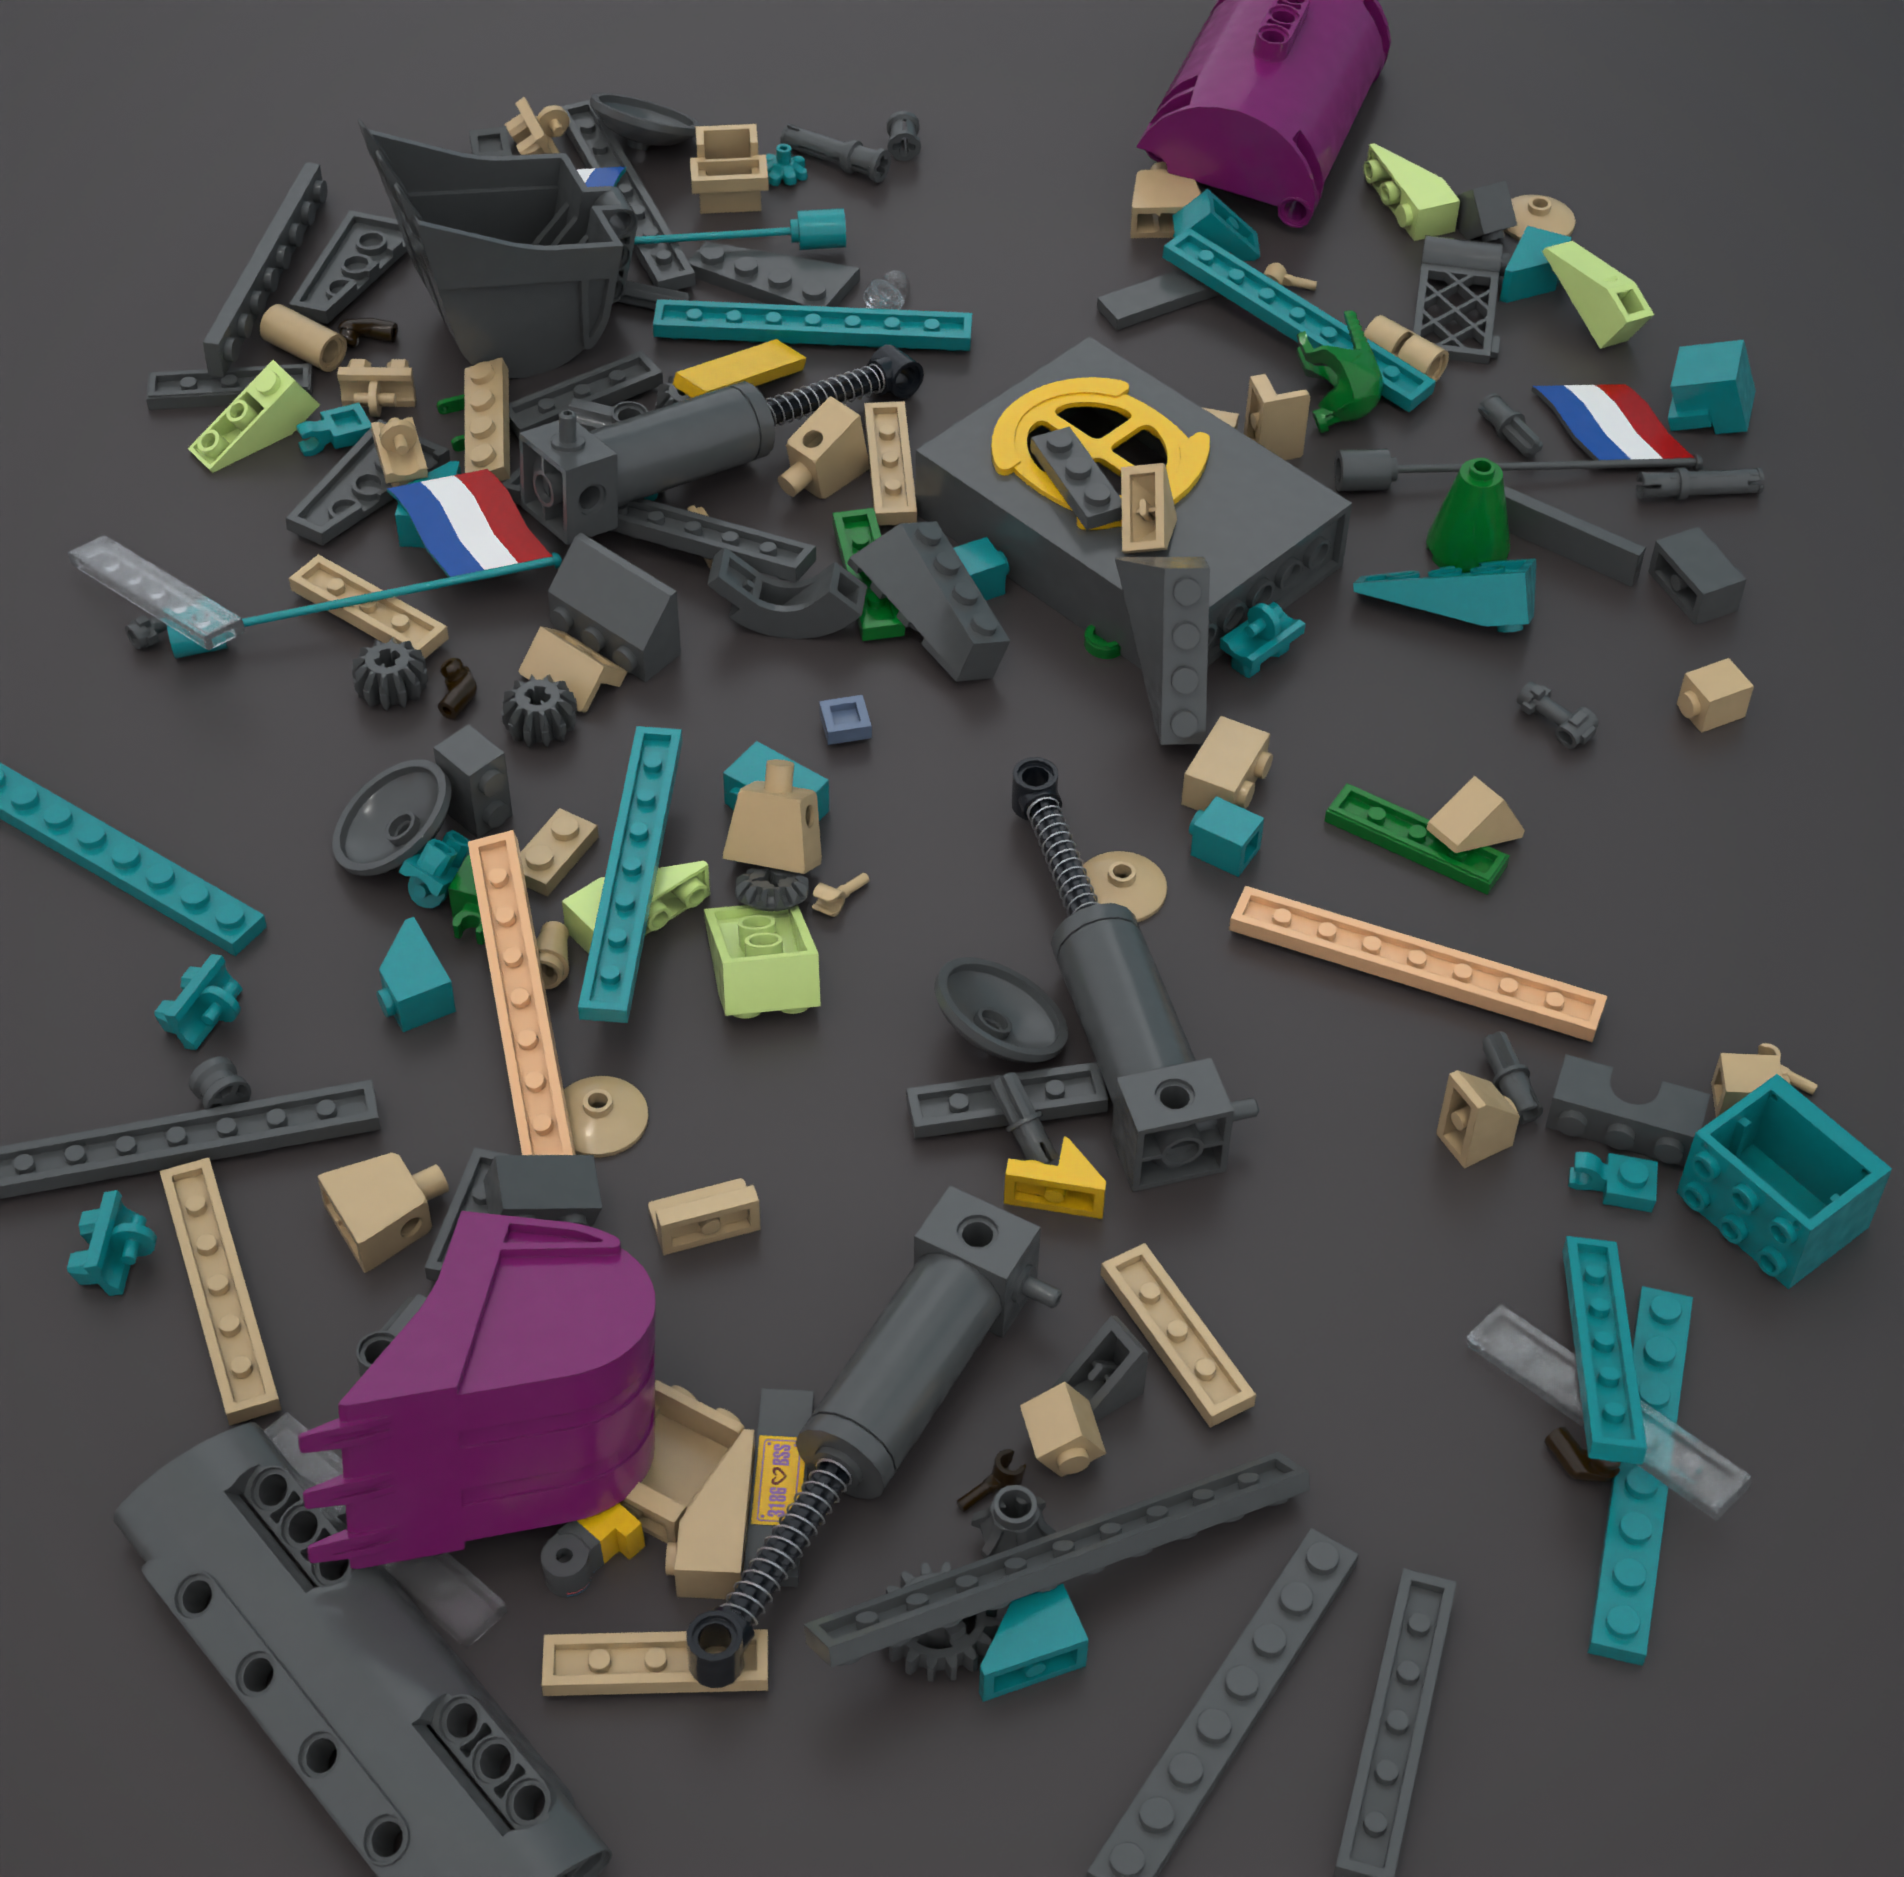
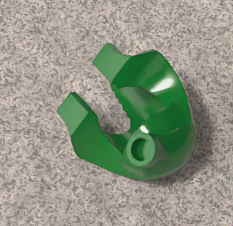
[1297,310,1383,434]

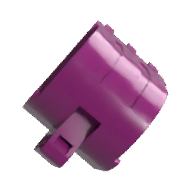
[298,1211,656,1569]

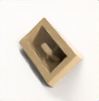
[1121,463,1177,554]

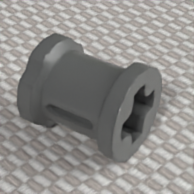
[886,111,921,161]

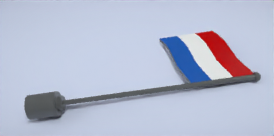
[1334,384,1703,491]

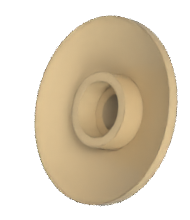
[1504,195,1575,241]
[1083,851,1167,922]
[564,1076,649,1158]

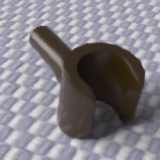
[956,1449,1026,1512]

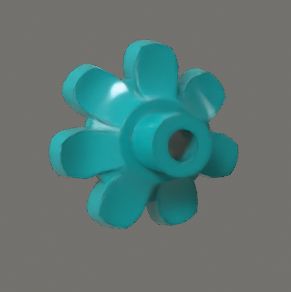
[766,144,808,186]

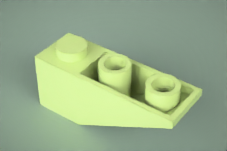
[1363,143,1460,241]
[1542,241,1654,349]
[188,360,320,473]
[562,860,710,954]

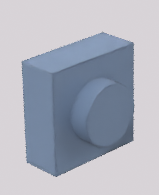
[819,695,872,745]

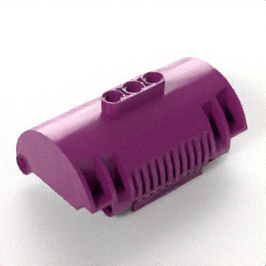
[1137,0,1391,228]

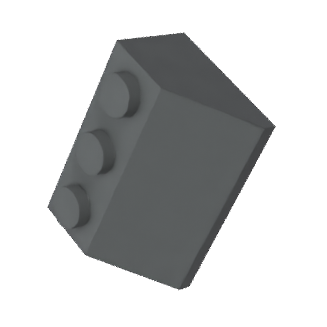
[548,533,681,682]

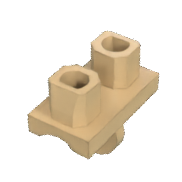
[505,97,570,155]
[337,359,416,417]
[371,417,428,487]

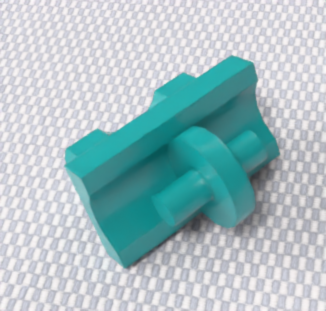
[1219,601,1306,678]
[399,830,471,908]
[154,954,243,1050]
[67,1190,157,1296]

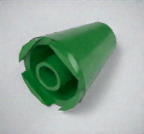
[1426,458,1510,573]

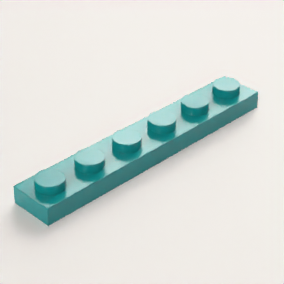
[1562,1236,1647,1465]

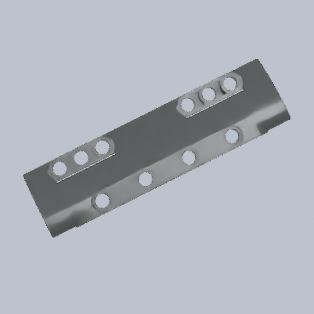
[114,1422,612,1877]

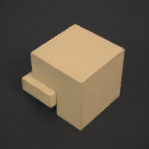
[690,124,769,214]

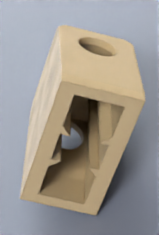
[1130,162,1201,238]
[778,396,870,499]
[723,759,822,874]
[317,1153,449,1273]

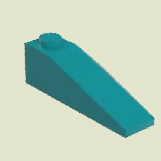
[1353,558,1537,632]

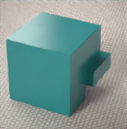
[1668,340,1756,434]

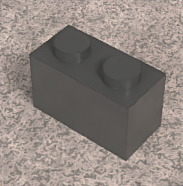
[1648,526,1746,625]
[433,724,513,839]
[483,1155,602,1227]

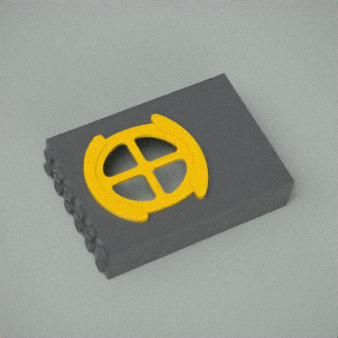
[915,336,1352,670]

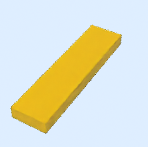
[673,339,806,398]

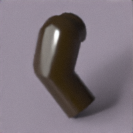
[438,658,477,719]
[1544,1427,1621,1482]

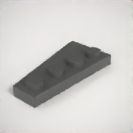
[289,210,408,324]
[688,241,860,307]
[286,419,450,546]

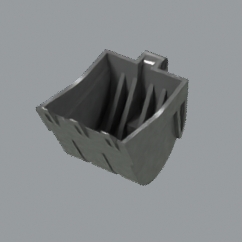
[358,119,638,379]

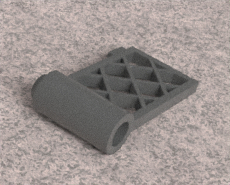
[1413,235,1510,364]

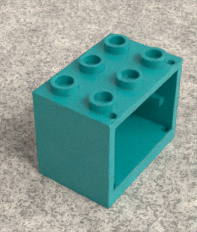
[1676,1074,1892,1290]

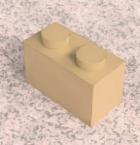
[1181,716,1273,811]

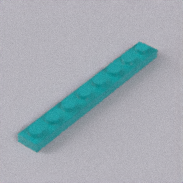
[1162,227,1436,412]
[653,299,972,351]
[578,726,683,1023]
[0,763,267,956]
[1587,1286,1693,1666]

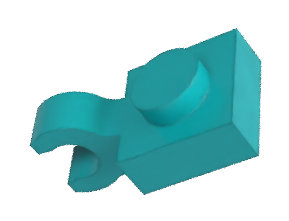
[297,403,371,456]
[1568,1152,1658,1213]

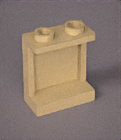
[620,1380,745,1543]

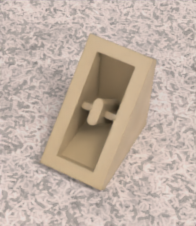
[1426,776,1525,853]

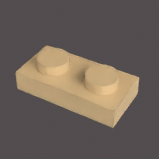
[520,808,599,897]

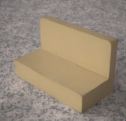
[1244,374,1310,460]
[519,626,628,713]
[648,1178,761,1255]

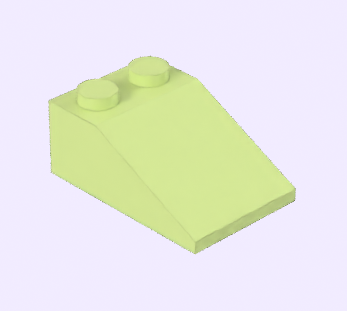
[704,905,821,1019]

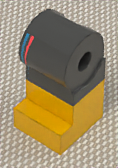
[540,1503,645,1598]

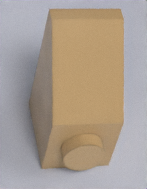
[1436,1070,1520,1169]

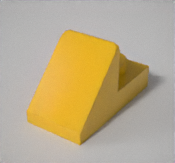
[1004,1136,1106,1219]

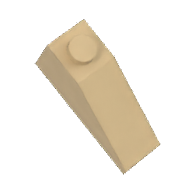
[665,1429,755,1599]

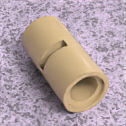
[260,304,347,372]
[1364,315,1449,382]

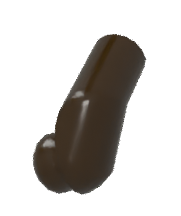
[337,318,398,348]

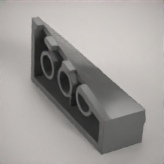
[847,521,1010,682]
[1115,557,1210,745]

